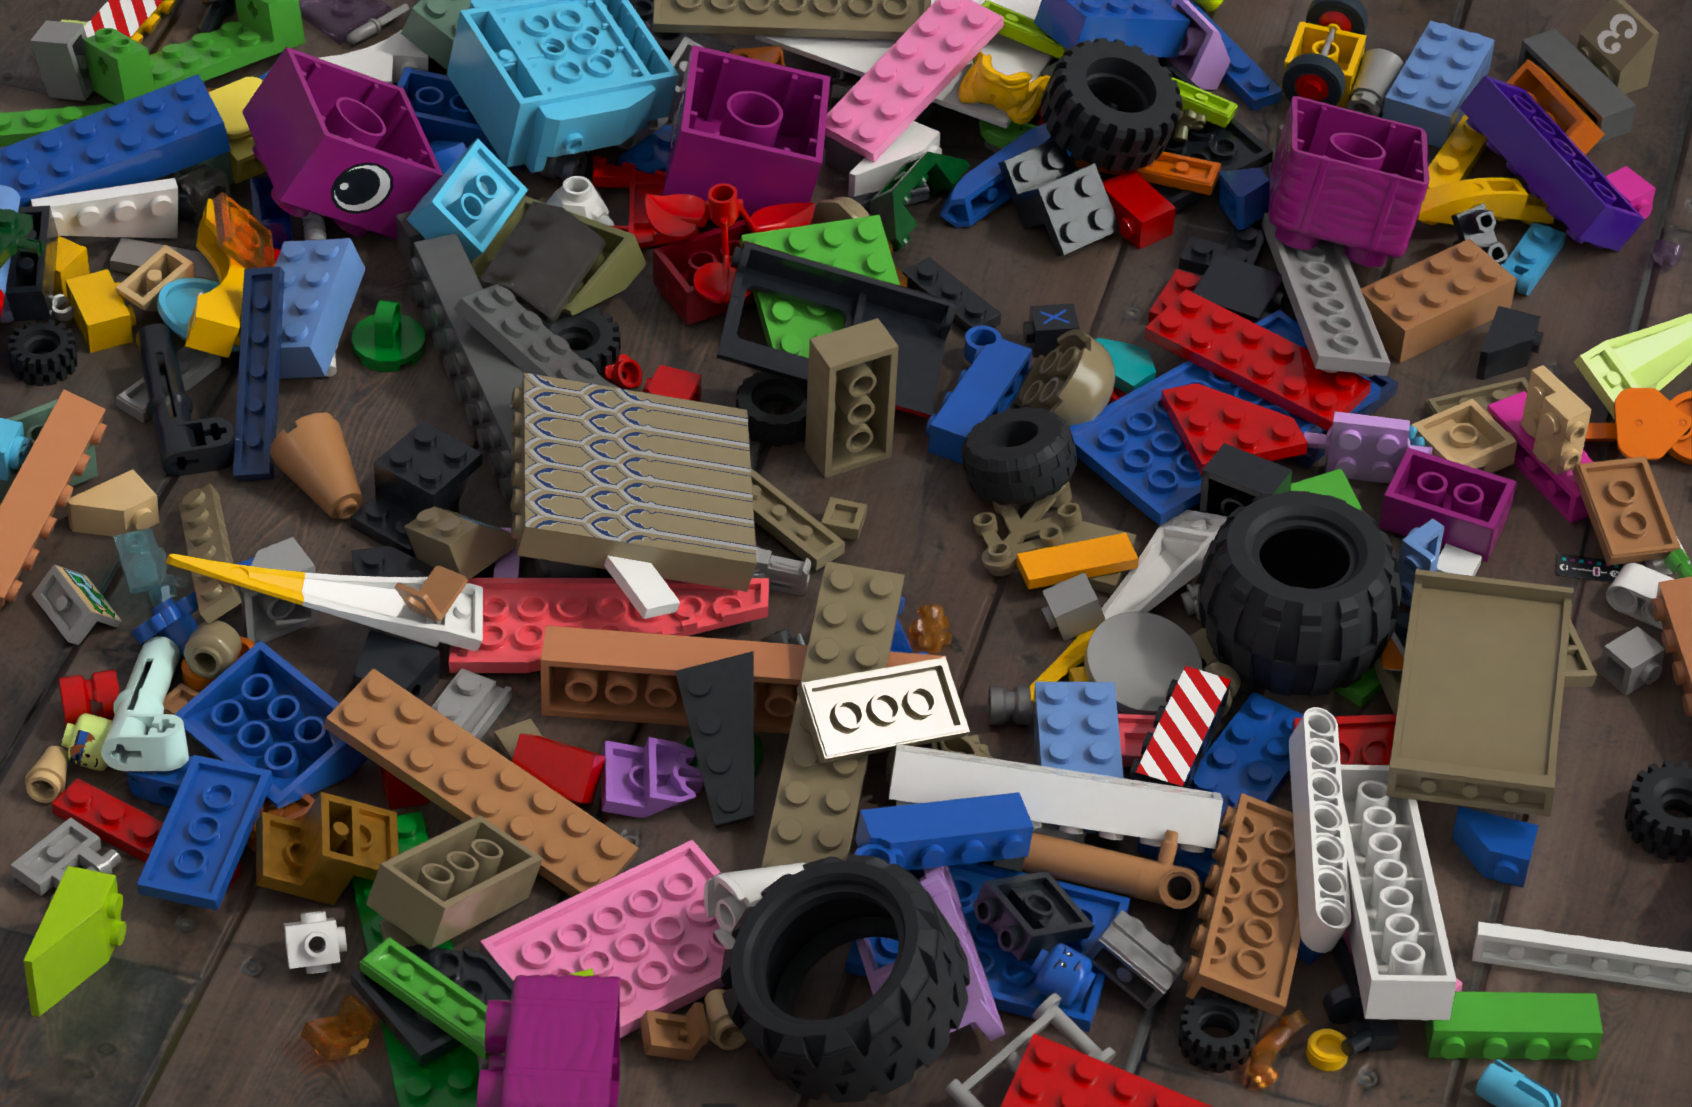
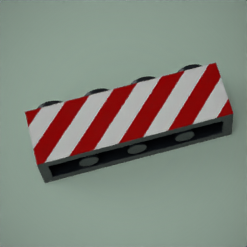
[1128,666,1231,789]

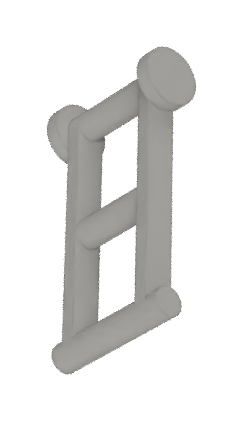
[945,993,1116,1107]

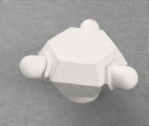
[547,176,614,226]

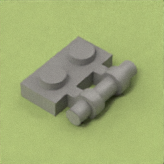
[11,817,121,902]

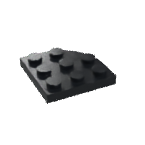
[351,944,513,1067]

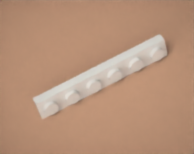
[1472,922,1692,993]

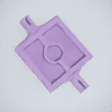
[1304,411,1432,484]

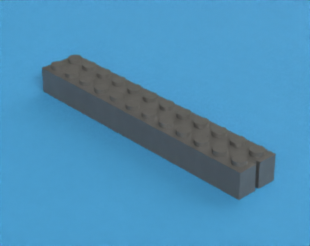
[410,233,596,578]

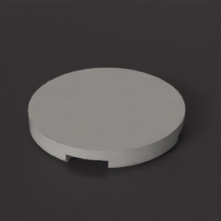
[1084,611,1202,715]

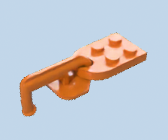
[1585,388,1692,465]

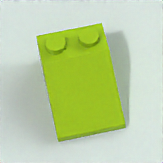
[23,866,126,1017]

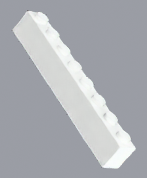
[889,744,1223,853]

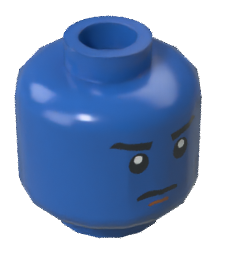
[1030,943,1096,1006]

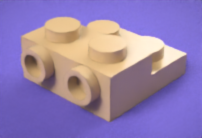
[1521,365,1592,475]
[1411,399,1517,473]

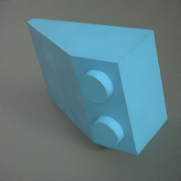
[406,139,528,262]

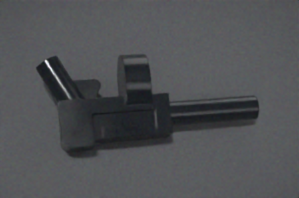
[1322,937,1402,1056]

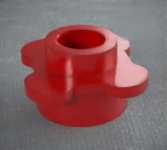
[603,354,642,390]

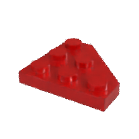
[1161,383,1308,475]

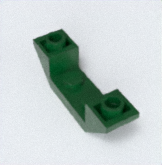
[870,152,970,251]

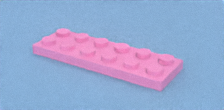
[825,0,1004,162]

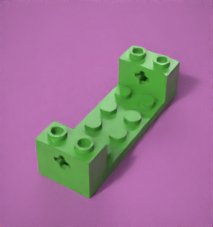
[83,0,306,105]

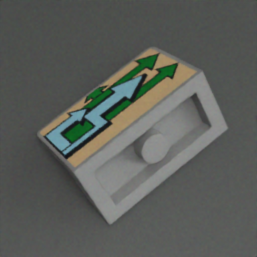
[31,565,122,645]

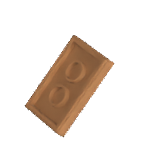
[1572,456,1681,565]

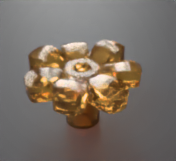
[909,603,952,653]

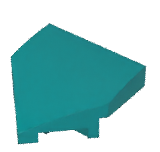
[1095,338,1156,394]

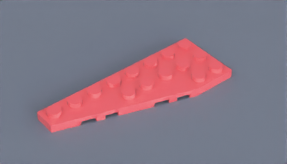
[449,578,769,673]

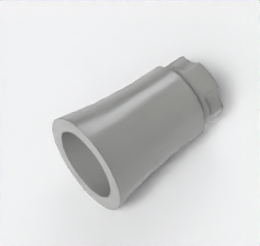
[1346,49,1405,117]

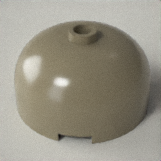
[1014,329,1115,426]

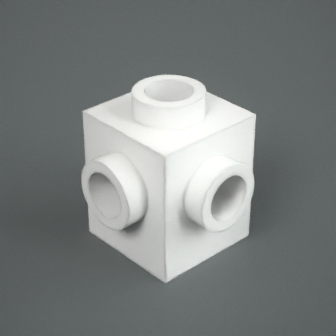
[283,911,347,974]

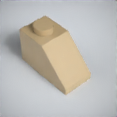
[116,245,194,311]
[67,469,160,538]

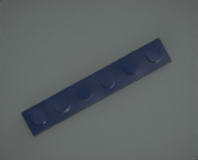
[233,266,285,482]

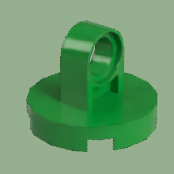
[351,300,425,372]

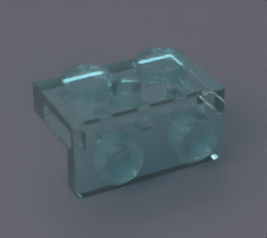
[114,528,177,608]

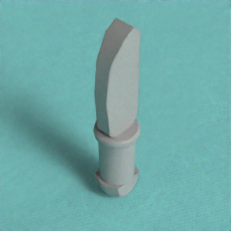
[347,3,410,45]

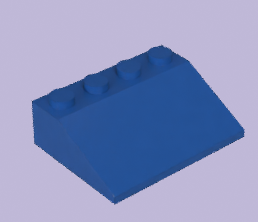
[175,640,369,809]

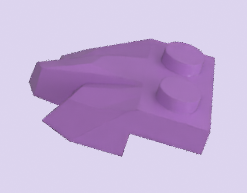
[601,737,704,818]

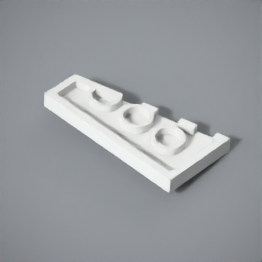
[31,178,178,239]

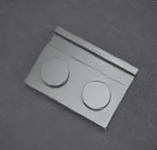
[431,668,512,740]

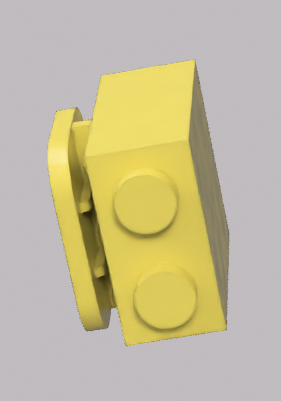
[208,77,267,184]

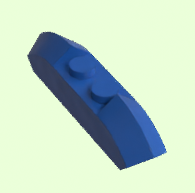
[940,123,1072,228]

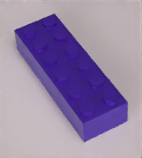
[1459,75,1645,252]

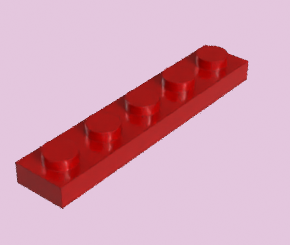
[52,778,242,889]

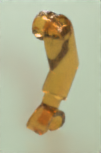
[1248,1010,1310,1089]

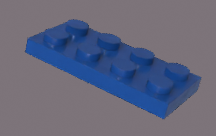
[137,755,273,911]

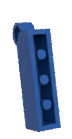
[926,325,1032,464]
[855,792,1034,871]

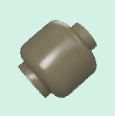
[184,620,242,679]

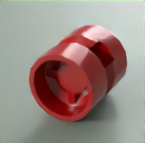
[58,669,120,726]

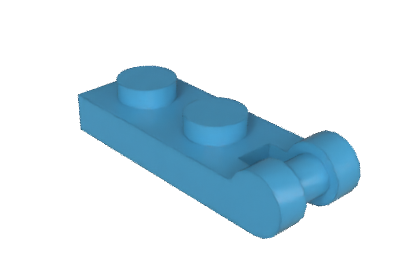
[1501,222,1566,296]

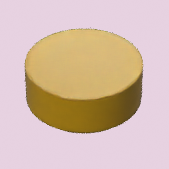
[1306,1029,1349,1071]

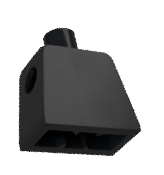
[353,630,441,701]

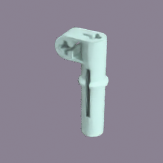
[101,636,189,771]

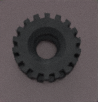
[538,306,621,381]
[1624,760,1692,862]

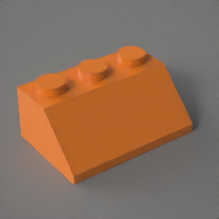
[1506,59,1605,155]

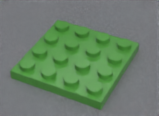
[739,215,900,358]

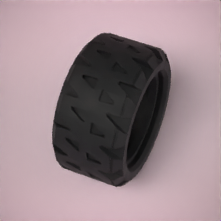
[721,854,970,1103]

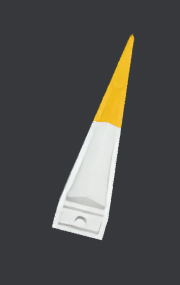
[1030,510,1228,701]
[165,554,483,652]

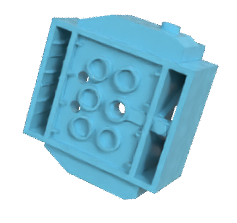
[447,0,679,173]

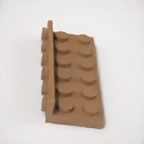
[1183,793,1301,1017]

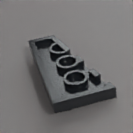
[675,651,755,828]

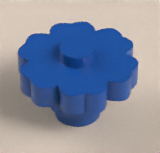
[131,591,199,658]

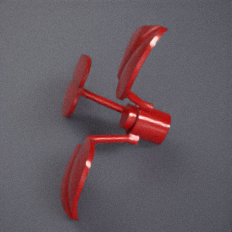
[645,183,815,304]

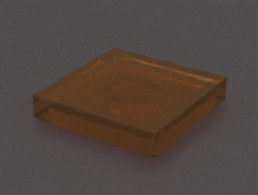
[213,192,275,269]

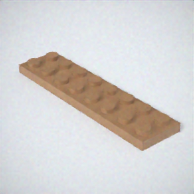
[324,668,639,897]

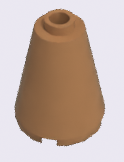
[270,413,363,519]

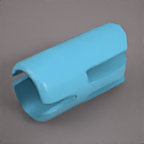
[1476,1059,1561,1107]

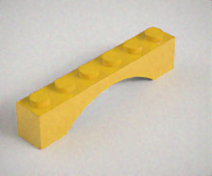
[185,198,254,358]

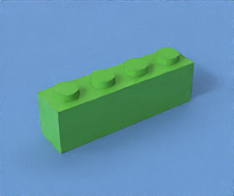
[1423,991,1603,1061]

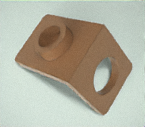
[394,566,468,622]

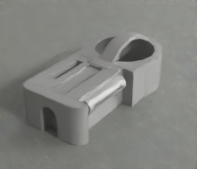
[752,547,811,596]

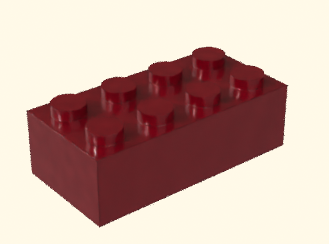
[653,220,755,326]

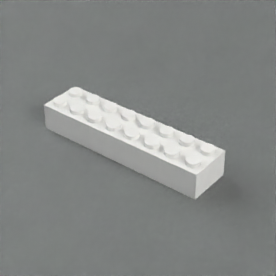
[1341,764,1457,1020]

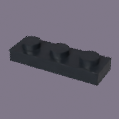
[902,257,1001,333]

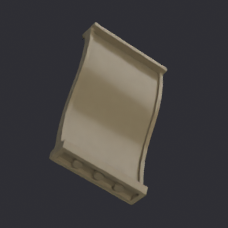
[1386,569,1574,817]

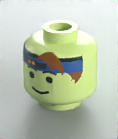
[61,713,113,771]

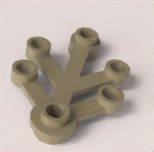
[973,481,1082,576]

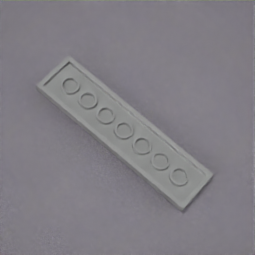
[1261,213,1390,377]

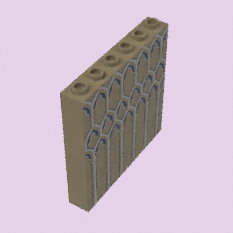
[510,373,757,592]

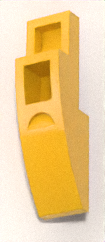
[1417,177,1555,226]

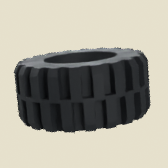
[1041,38,1183,172]

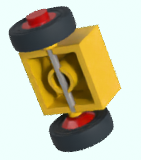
[1281,0,1368,108]

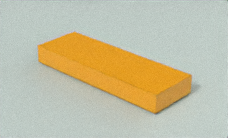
[1016,532,1139,590]

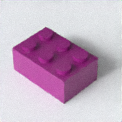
[1379,448,1516,562]

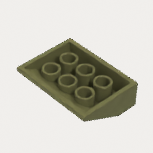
[470,196,647,316]

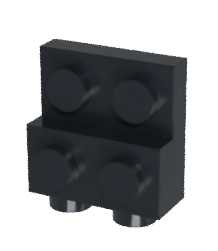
[973,871,1094,962]

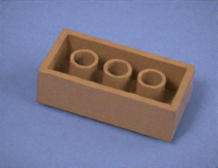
[1361,239,1516,363]

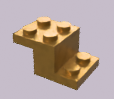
[256,792,399,905]

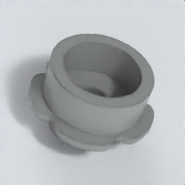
[1181,583,1201,620]

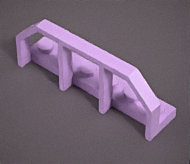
[855,848,1006,1042]

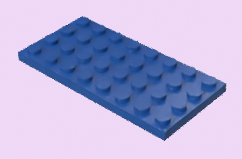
[1070,310,1381,526]

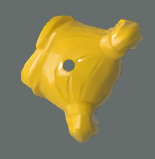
[958,51,1050,125]

